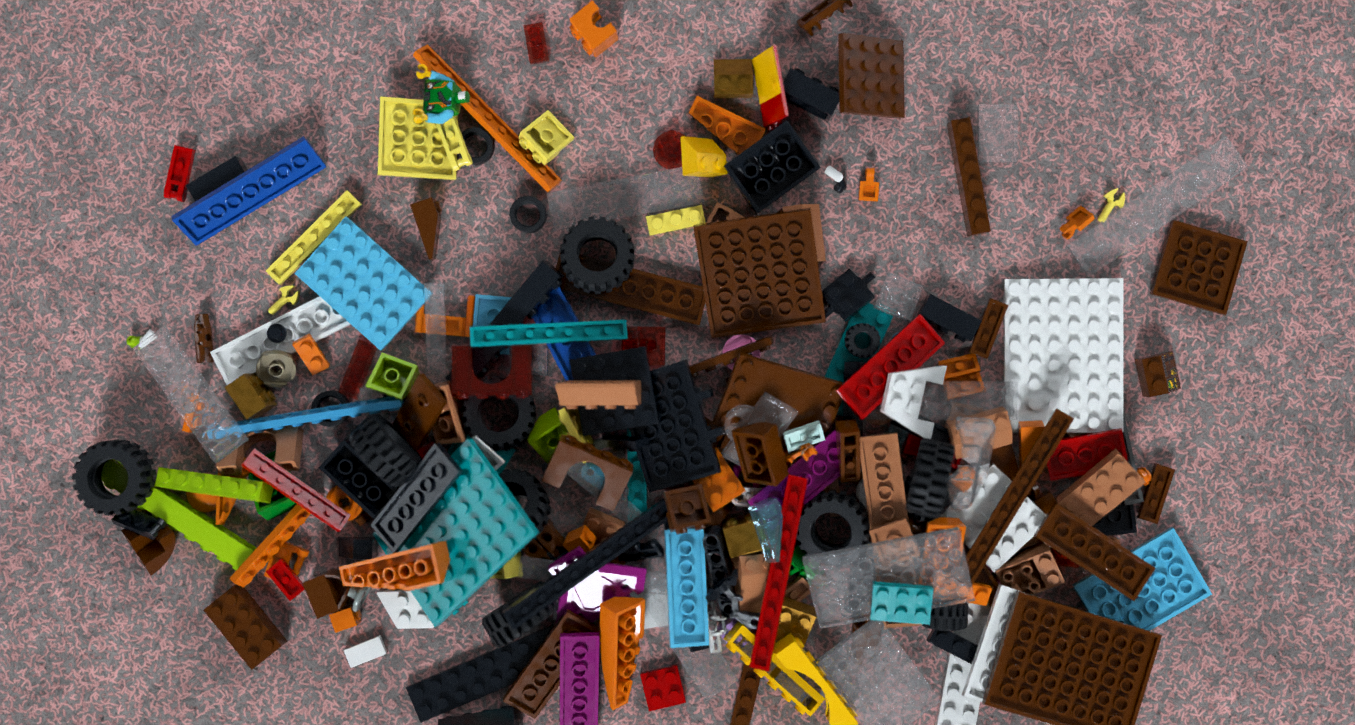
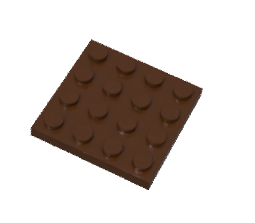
[838,33,905,119]
[1150,220,1248,315]

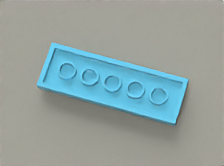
[664,528,709,648]

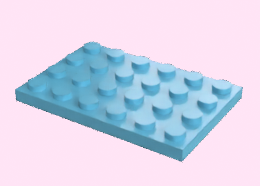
[295,216,433,351]
[1072,527,1212,631]

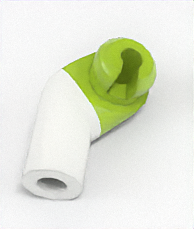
[126,329,157,348]

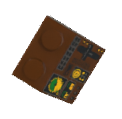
[1134,351,1181,397]

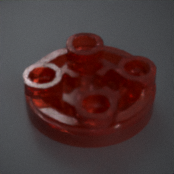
[653,130,685,170]

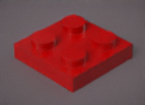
[640,664,686,711]

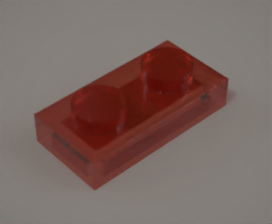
[523,22,549,65]

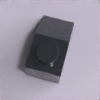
[339,537,377,559]

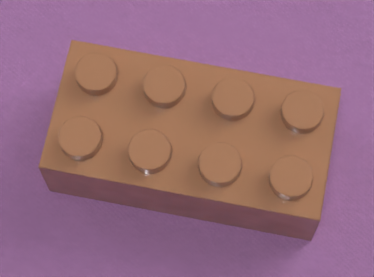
[1055,448,1146,526]

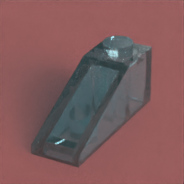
[748,498,783,562]

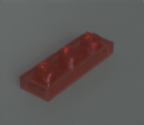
[338,339,377,399]

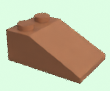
[731,552,773,613]

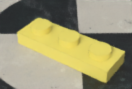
[646,205,706,236]

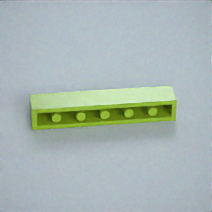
[154,467,273,504]

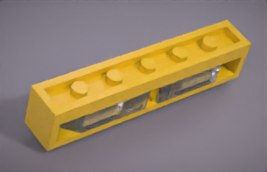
[723,621,825,717]

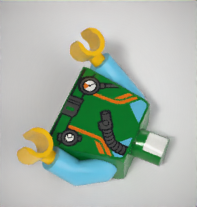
[413,64,470,124]

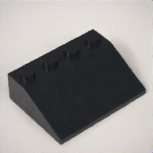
[724,120,821,214]

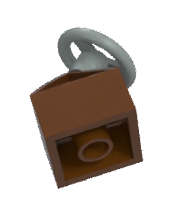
[303,568,371,619]

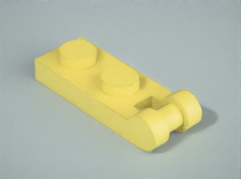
[436,116,473,171]

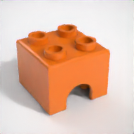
[569,1,618,57]

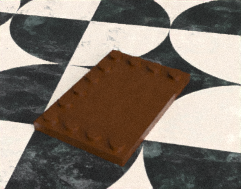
[712,352,844,446]

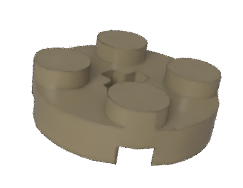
[256,350,296,387]

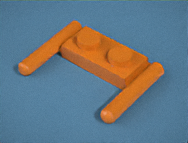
[414,295,475,337]

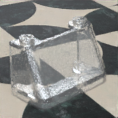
[947,417,996,510]

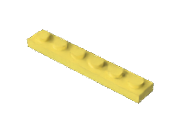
[266,190,362,285]

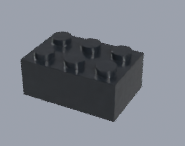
[783,68,839,122]

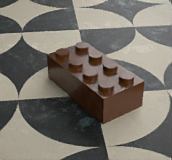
[203,584,288,670]

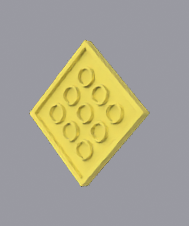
[377,97,458,180]

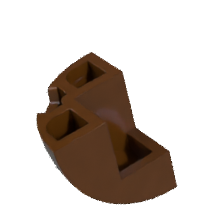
[121,526,175,575]

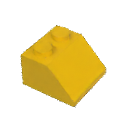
[681,136,727,178]

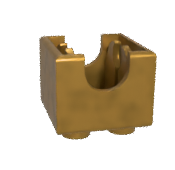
[722,513,768,558]

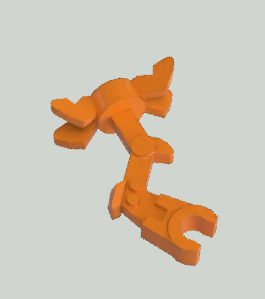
[783,443,818,466]

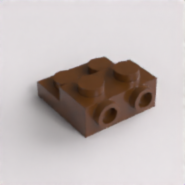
[663,484,711,535]

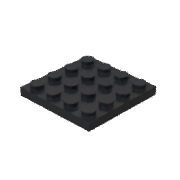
[569,346,660,436]

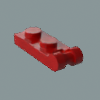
[163,145,196,202]

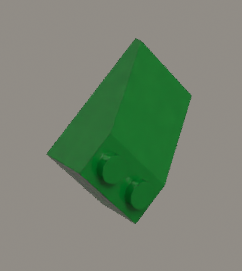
[248,450,296,520]

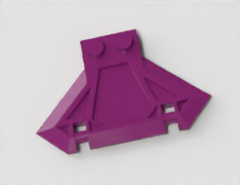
[548,546,647,624]

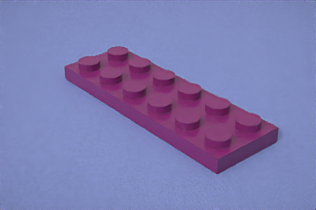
[747,428,861,532]
[559,632,599,725]

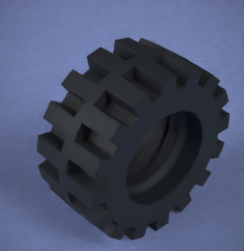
[844,323,881,358]

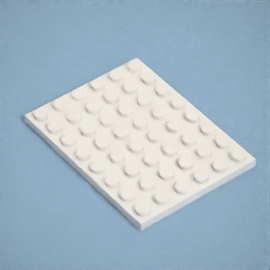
[1004,278,1123,433]

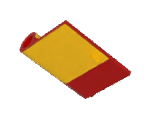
[752,45,789,131]

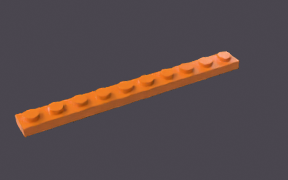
[413,44,562,192]

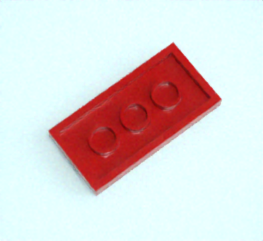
[1047,428,1128,481]

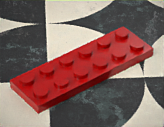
[835,314,945,420]

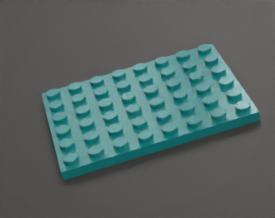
[373,438,539,627]

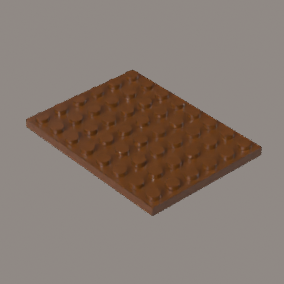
[982,590,1162,725]

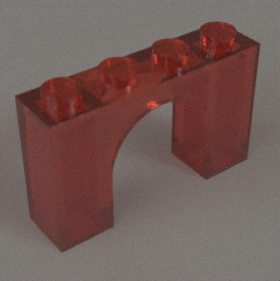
[452,345,532,399]

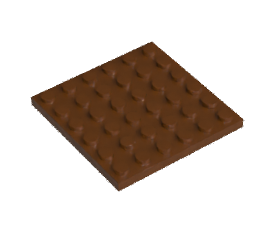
[693,208,826,338]

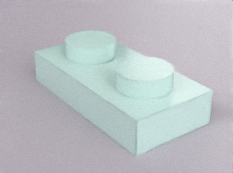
[782,420,825,452]

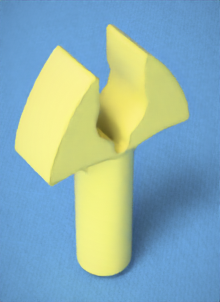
[1097,188,1125,223]
[268,285,300,315]

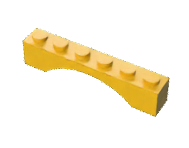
[774,633,858,725]

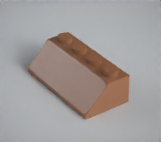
[555,380,641,409]

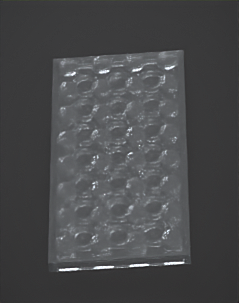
[802,527,975,629]

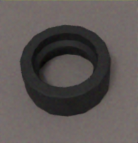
[459,127,495,165]
[509,196,547,233]
[311,390,350,427]

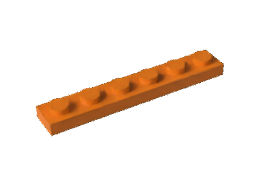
[229,504,311,587]

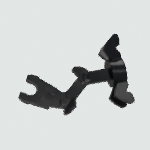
[706,569,760,629]

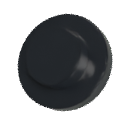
[267,324,287,343]

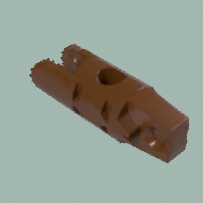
[194,314,214,363]

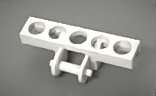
[707,601,730,653]

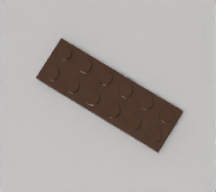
[1034,503,1156,601]
[503,609,599,719]

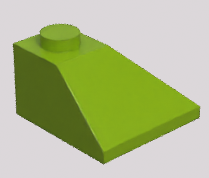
[528,407,568,463]

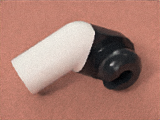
[825,166,847,193]

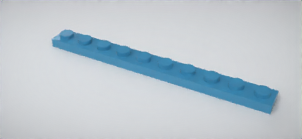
[206,396,404,440]

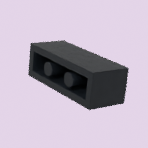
[186,156,248,202]
[917,294,982,343]

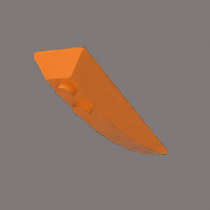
[339,541,450,591]
[600,597,645,710]

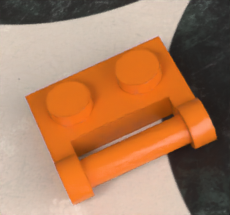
[263,542,310,578]

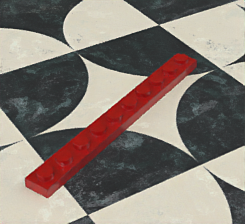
[750,474,809,672]

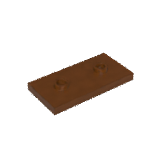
[393,373,447,451]

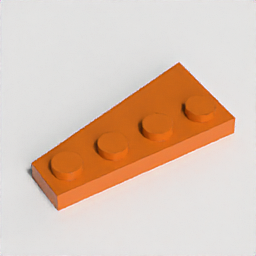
[689,96,766,155]

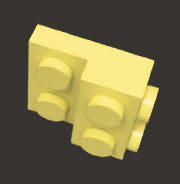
[518,110,575,166]

